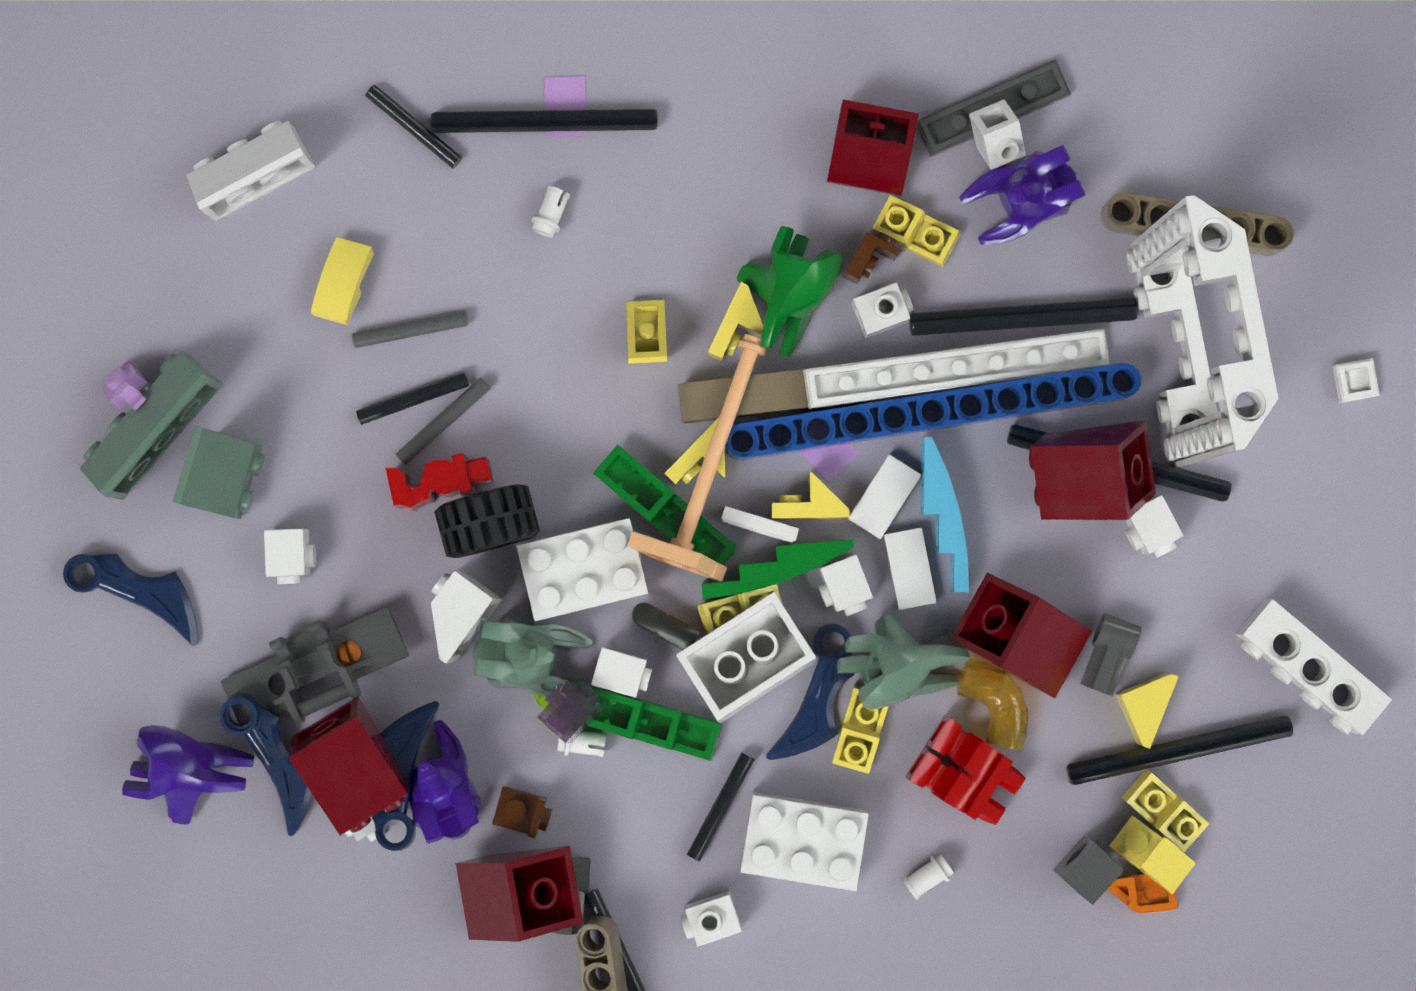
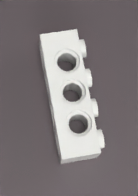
[1236,599,1392,735]

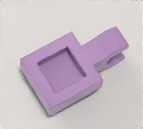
[101,361,147,411]

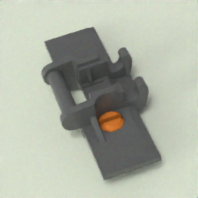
[221,606,410,724]

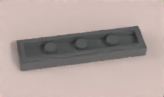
[917,59,1071,157]

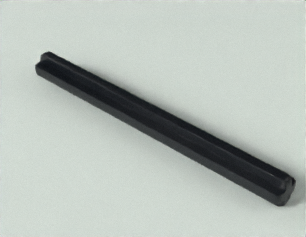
[430,109,658,133]
[909,298,1138,336]
[1007,424,1232,502]
[1066,716,1293,785]

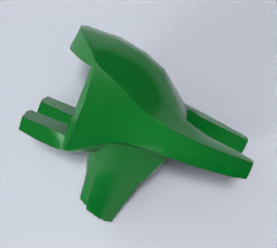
[737,225,843,357]

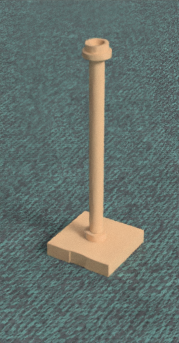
[627,334,766,582]

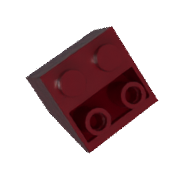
[827,99,919,196]

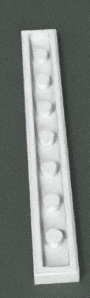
[803,329,1110,409]

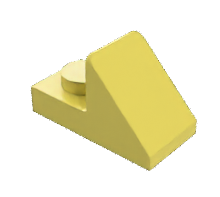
[708,282,763,362]
[626,300,668,364]
[664,418,725,485]
[771,471,850,520]
[1109,815,1196,895]

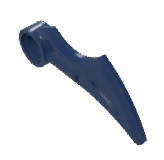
[63,554,198,646]
[766,623,854,760]
[219,693,312,836]
[372,701,440,851]

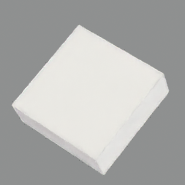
[1332,358,1380,403]

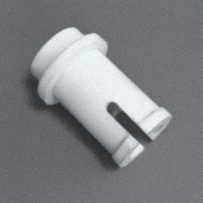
[531,186,570,238]
[557,725,606,757]
[902,854,954,900]

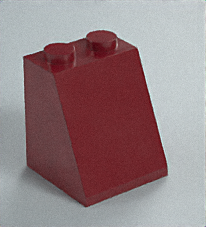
[1029,421,1156,520]
[950,572,1092,699]
[288,697,408,836]
[455,846,583,942]

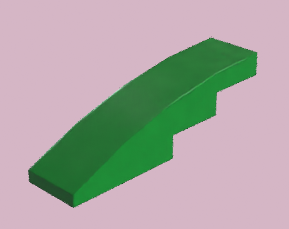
[593,444,739,566]
[701,539,854,599]
[559,680,722,761]

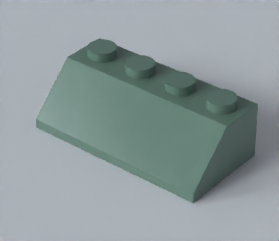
[80,351,223,500]

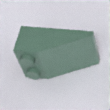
[173,425,265,519]

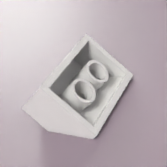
[186,121,316,221]
[431,571,503,664]
[676,592,817,723]

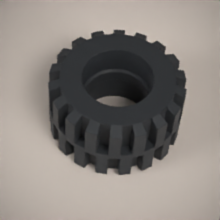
[434,484,540,558]

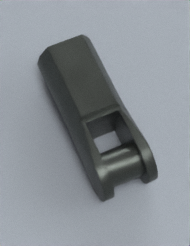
[632,602,700,650]

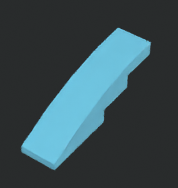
[921,437,969,592]

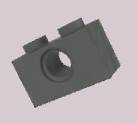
[1053,836,1124,905]

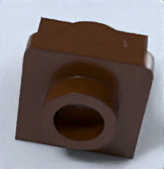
[843,231,900,284]
[492,786,552,838]

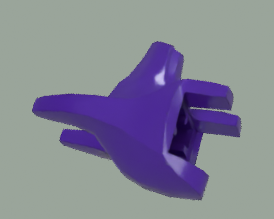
[959,145,1086,245]
[409,720,481,844]
[122,725,254,825]

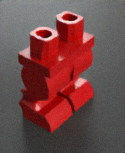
[385,453,494,511]
[905,715,1026,825]

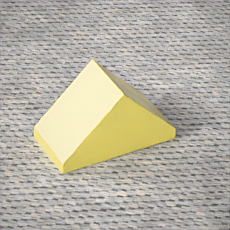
[1115,673,1179,749]

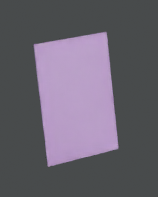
[544,75,588,138]
[787,410,859,482]

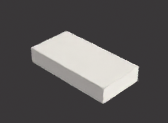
[848,454,921,540]
[721,506,799,543]
[883,527,937,610]

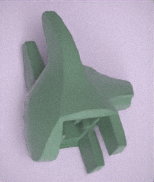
[836,613,970,710]
[473,618,593,698]

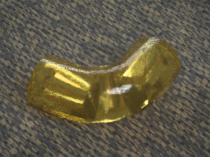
[957,658,1028,752]

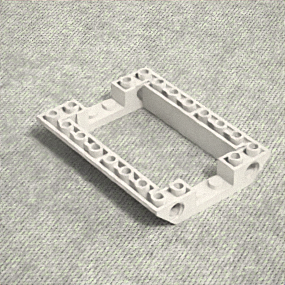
[1126,195,1279,468]

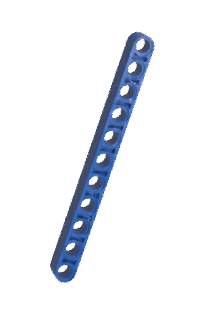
[725,363,1141,460]

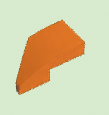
[1107,873,1178,914]

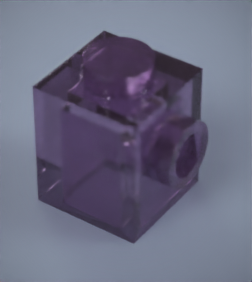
[537,681,603,743]

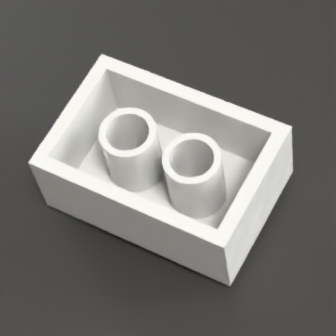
[516,518,649,621]
[740,792,869,892]

